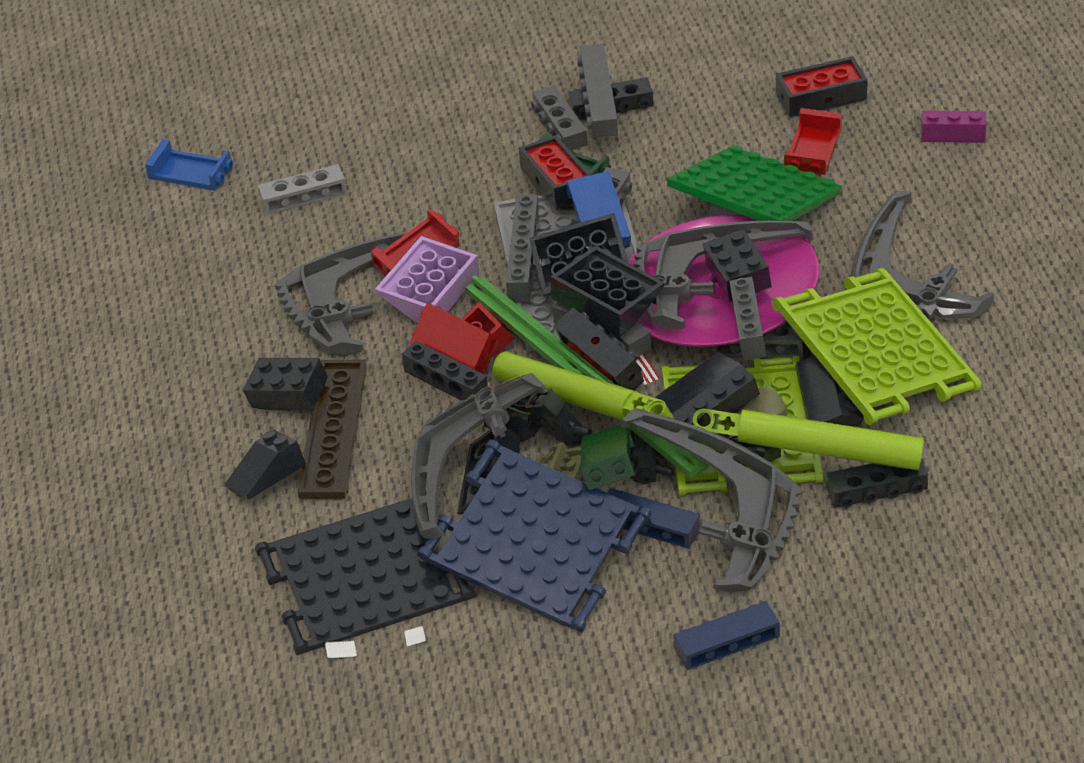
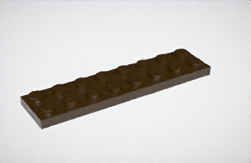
[298,359,367,499]

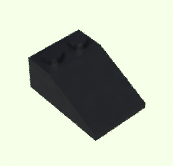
[483,393,543,442]
[225,430,306,500]

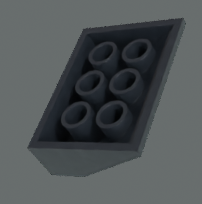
[529,213,628,296]
[551,246,665,336]
[654,352,760,441]

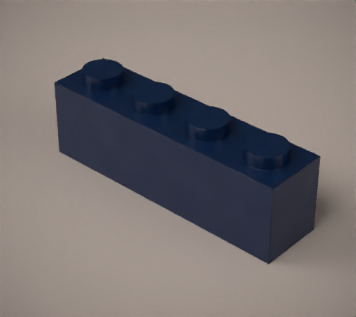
[607,488,700,549]
[674,601,780,670]

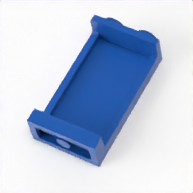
[145,139,233,190]
[567,171,631,249]

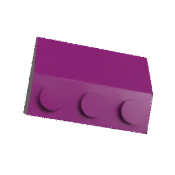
[921,110,986,143]

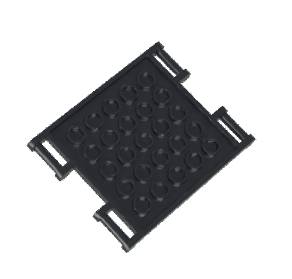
[255,492,476,655]

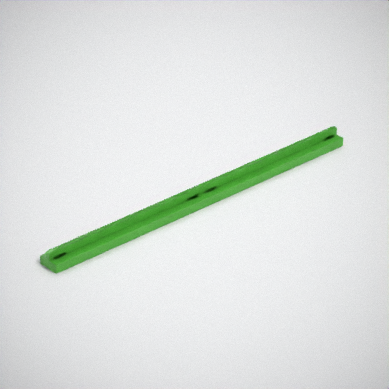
[465,275,709,479]

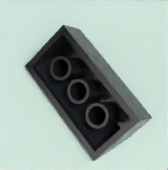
[795,355,863,428]
[457,427,521,514]

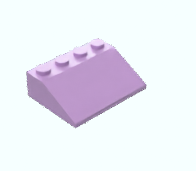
[375,236,479,323]

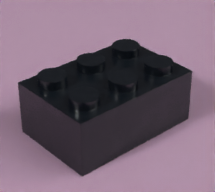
[702,229,772,302]
[243,358,328,410]

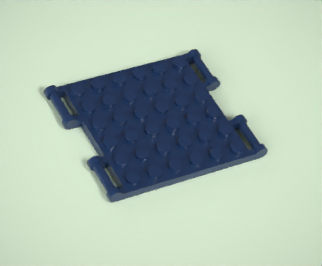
[417,439,652,632]

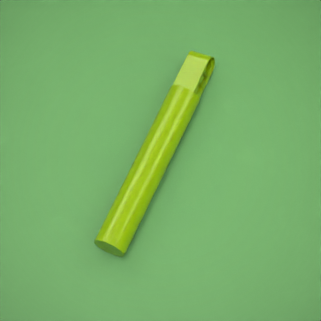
[493,351,674,421]
[693,409,924,471]

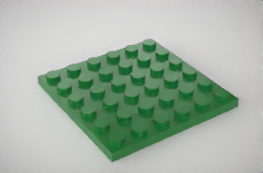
[667,145,842,221]

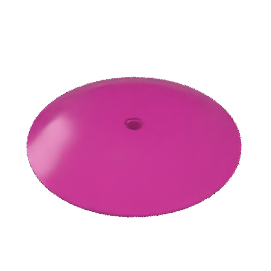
[628,215,819,347]

